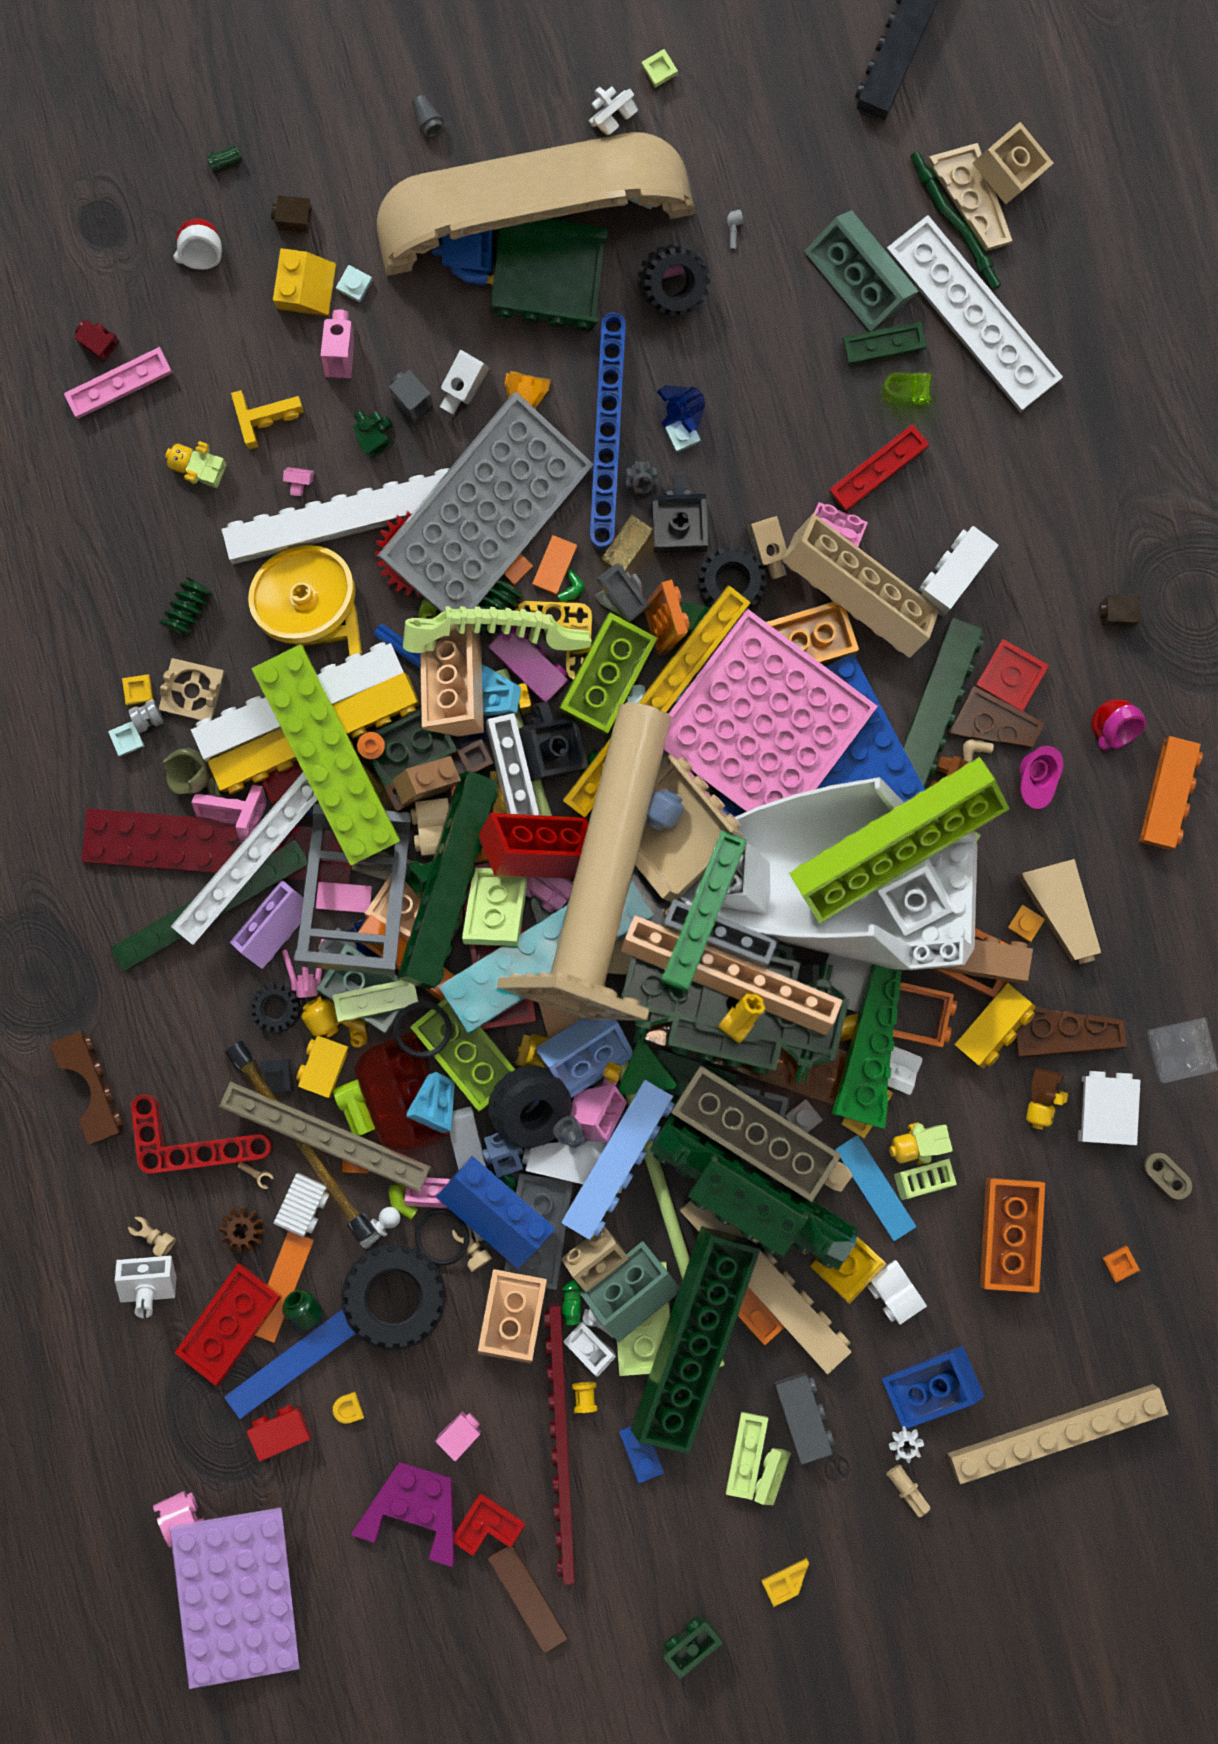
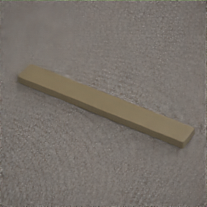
[219,1082,431,1192]

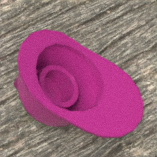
[1019,746,1063,809]

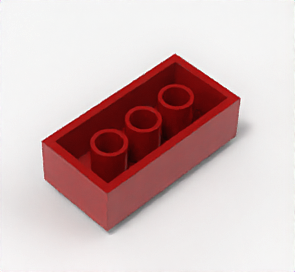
[478,813,589,879]

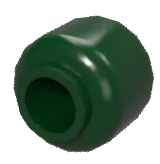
[282,1290,322,1331]

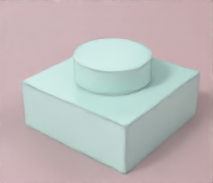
[336,265,372,303]
[665,416,700,453]
[108,721,145,757]

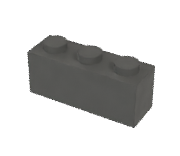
[774,1372,835,1465]

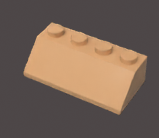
[420,624,484,736]

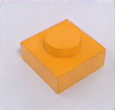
[1007,905,1045,942]

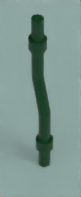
[910,151,1001,290]

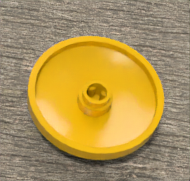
[248,545,355,644]

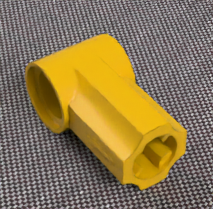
[717,994,765,1044]

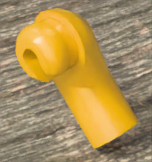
[340,1018,368,1048]

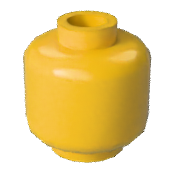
[301,996,340,1038]

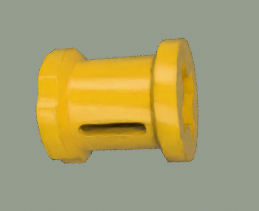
[572,1382,598,1413]

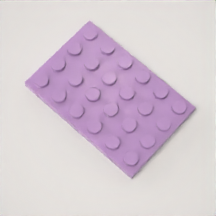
[170,1508,299,1689]

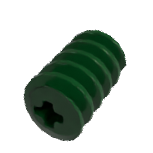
[159,577,213,637]
[474,581,525,640]

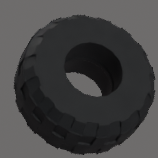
[488,1065,572,1149]

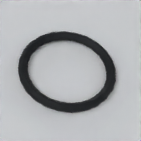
[394,1001,452,1058]
[415,1208,469,1266]

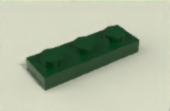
[843,321,927,365]

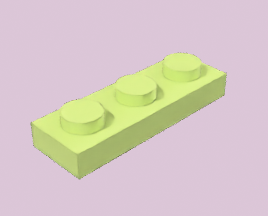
[333,980,418,1023]
[725,1412,768,1500]

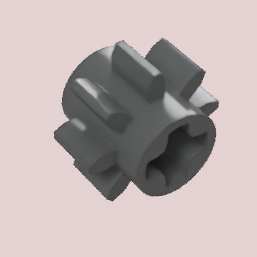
[626,461,658,494]

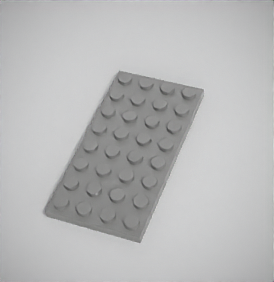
[377,392,594,613]

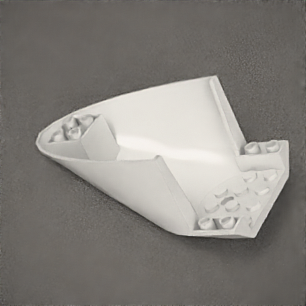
[680,777,977,970]

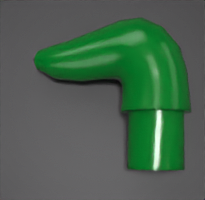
[557,569,585,603]

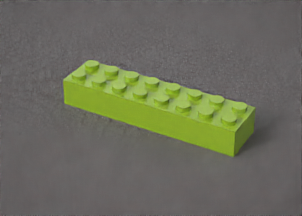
[251,644,401,865]
[789,757,1009,923]

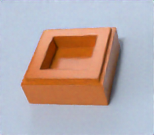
[1102,1245,1140,1283]

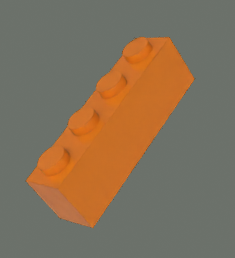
[1139,736,1203,850]

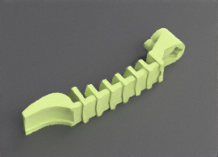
[403,606,592,653]

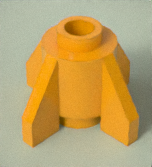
[504,371,551,410]

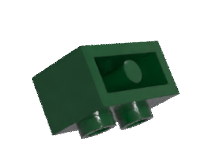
[662,1615,723,1679]

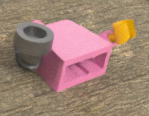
[553,1061,627,1148]

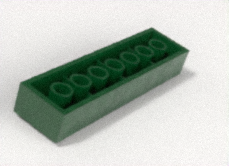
[631,1226,761,1454]

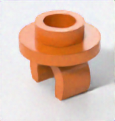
[357,732,385,759]

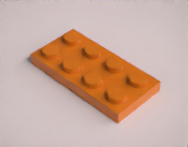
[644,580,689,657]

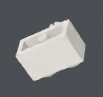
[115,1256,177,1318]

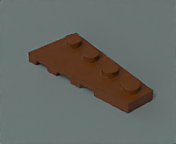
[1015,1007,1127,1058]

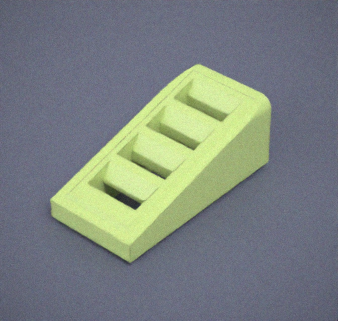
[894,1159,957,1200]

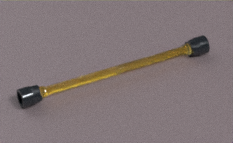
[225,1041,377,1243]

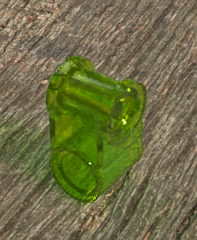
[881,372,933,405]

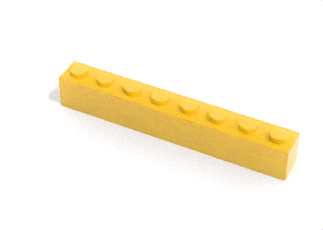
[207,672,421,794]

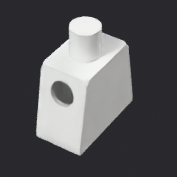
[440,350,490,415]

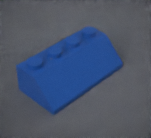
[436,1155,555,1269]

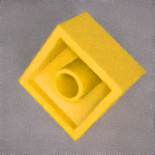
[273,248,336,316]

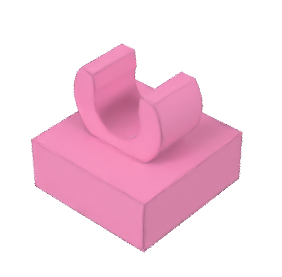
[283,467,314,496]

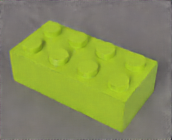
[558,613,657,735]
[410,998,516,1111]

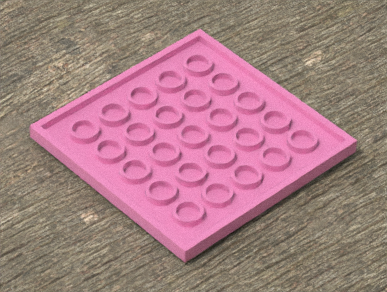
[664,609,878,812]

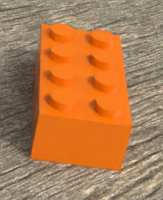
[980,1178,1045,1293]

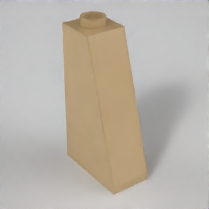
[1018,859,1101,964]

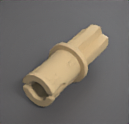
[886,1464,930,1517]

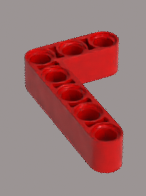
[131,1095,273,1173]

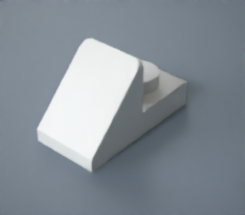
[563,1322,616,1377]

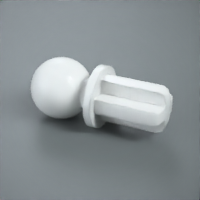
[359,1207,401,1249]

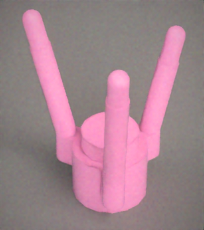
[282,939,325,997]

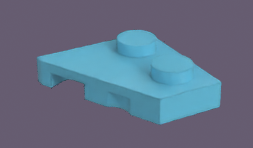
[482,664,521,717]
[407,1072,455,1133]

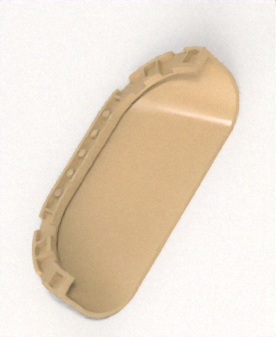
[377,132,696,276]

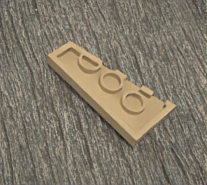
[927,143,1012,252]

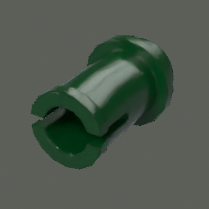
[207,145,242,172]

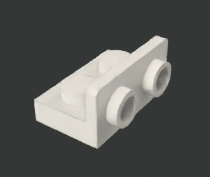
[888,1046,923,1095]

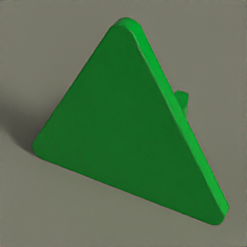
[619,1040,677,1095]

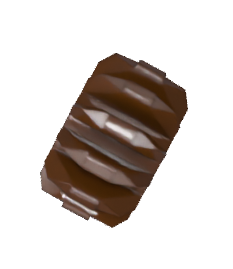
[219,1207,266,1254]

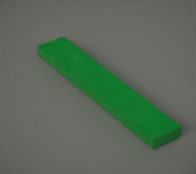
[661,830,747,992]

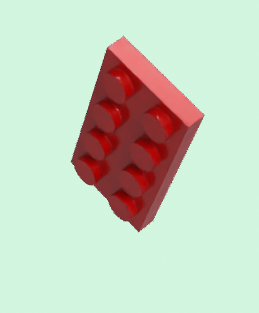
[175,1264,282,1386]

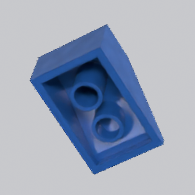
[882,1345,985,1429]

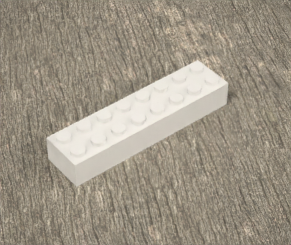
[191,642,404,763]

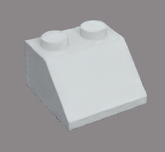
[878,858,953,936]

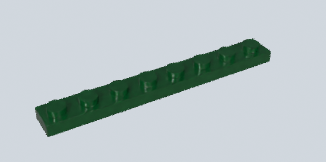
[110,840,308,971]

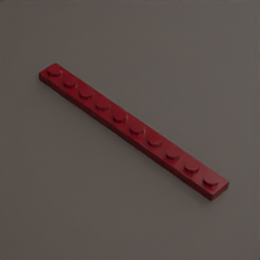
[544,1304,575,1585]

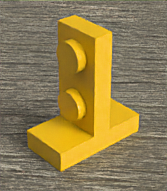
[231,390,304,450]
[295,603,362,656]

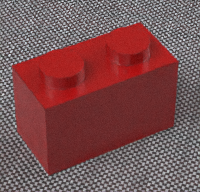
[246,1404,313,1462]

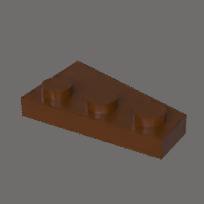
[948,686,1045,748]

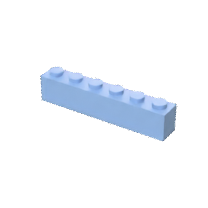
[561,1080,675,1240]

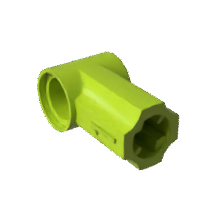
[333,1079,376,1136]

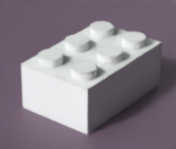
[919,526,998,618]

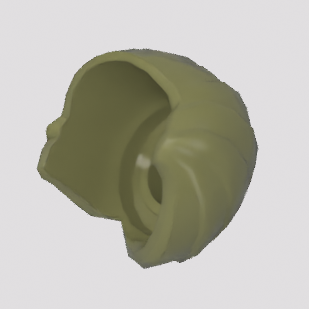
[162,748,223,798]

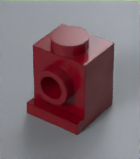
[74,320,120,362]

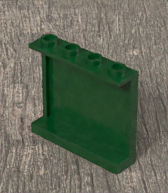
[489,219,608,331]

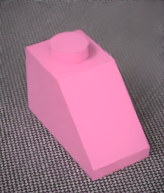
[436,1411,481,1461]

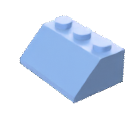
[535,1018,633,1098]

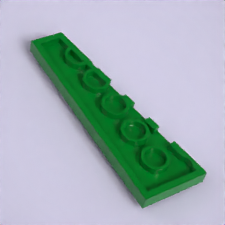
[832,964,902,1129]

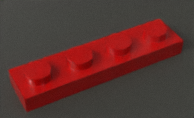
[829,424,929,512]

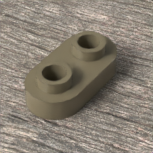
[1144,1153,1192,1199]

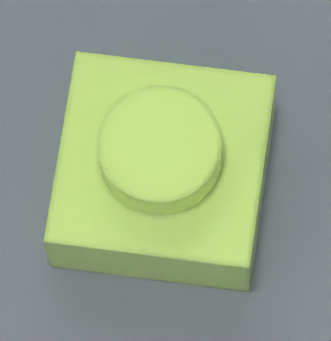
[641,49,678,88]

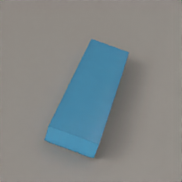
[834,1135,916,1241]

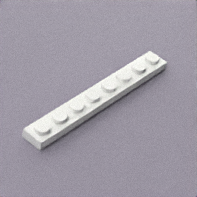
[171,772,317,945]

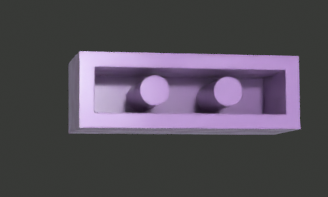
[230,880,304,969]

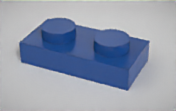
[619,1425,664,1483]

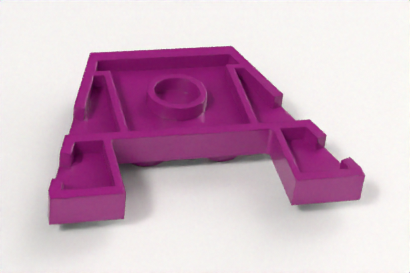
[352,1462,455,1567]

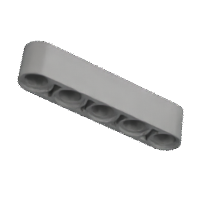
[449,1106,487,1242]

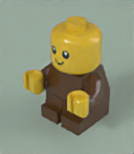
[1026,1068,1068,1130]

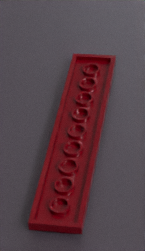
[81,808,352,884]

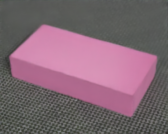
[316,882,373,913]

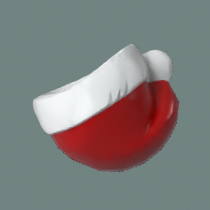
[173,218,222,269]

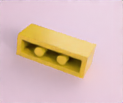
[955,983,1036,1069]

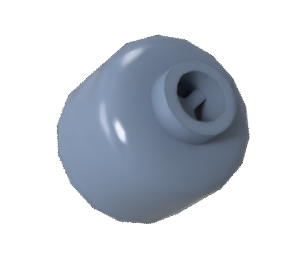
[647,788,685,831]

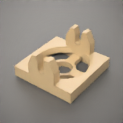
[158,658,225,720]

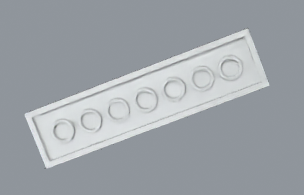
[886,215,1063,412]

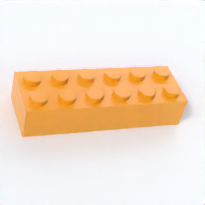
[695,602,859,677]

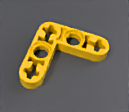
[515,601,592,680]

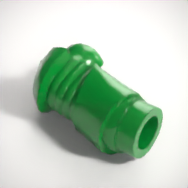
[561,1280,584,1325]

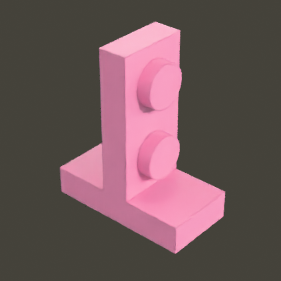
[192,785,267,843]

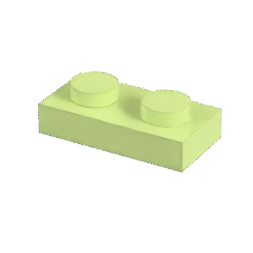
[754,1448,791,1505]

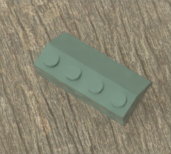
[804,210,918,332]

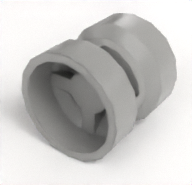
[128,699,164,734]

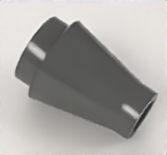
[412,95,444,137]

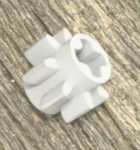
[889,1426,924,1463]

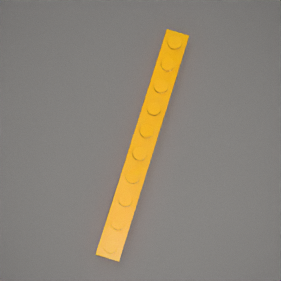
[563,585,751,817]

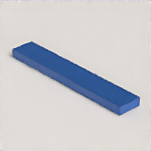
[224,1310,355,1419]

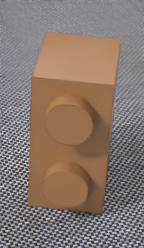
[392,756,461,805]

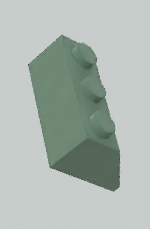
[317,944,403,1036]
[580,1241,680,1343]

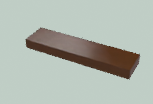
[488,1545,568,1653]

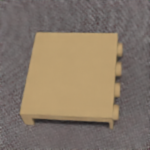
[635,754,744,903]

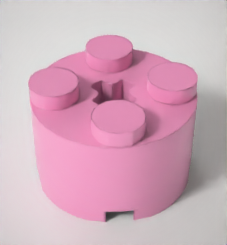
[153,1491,204,1554]

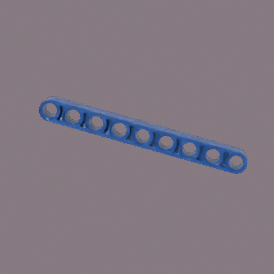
[590,312,625,551]

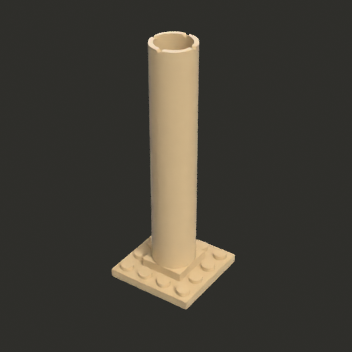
[496,703,672,1020]

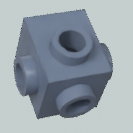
[482,1133,523,1178]

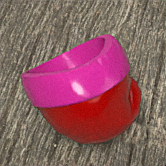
[1091,699,1147,751]

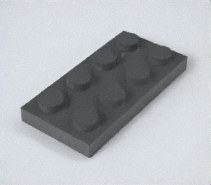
[504,1173,573,1290]

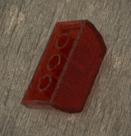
[355,1032,450,1150]

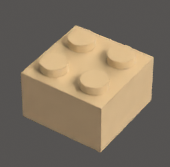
[972,122,1053,204]

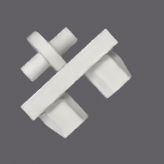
[588,87,638,135]

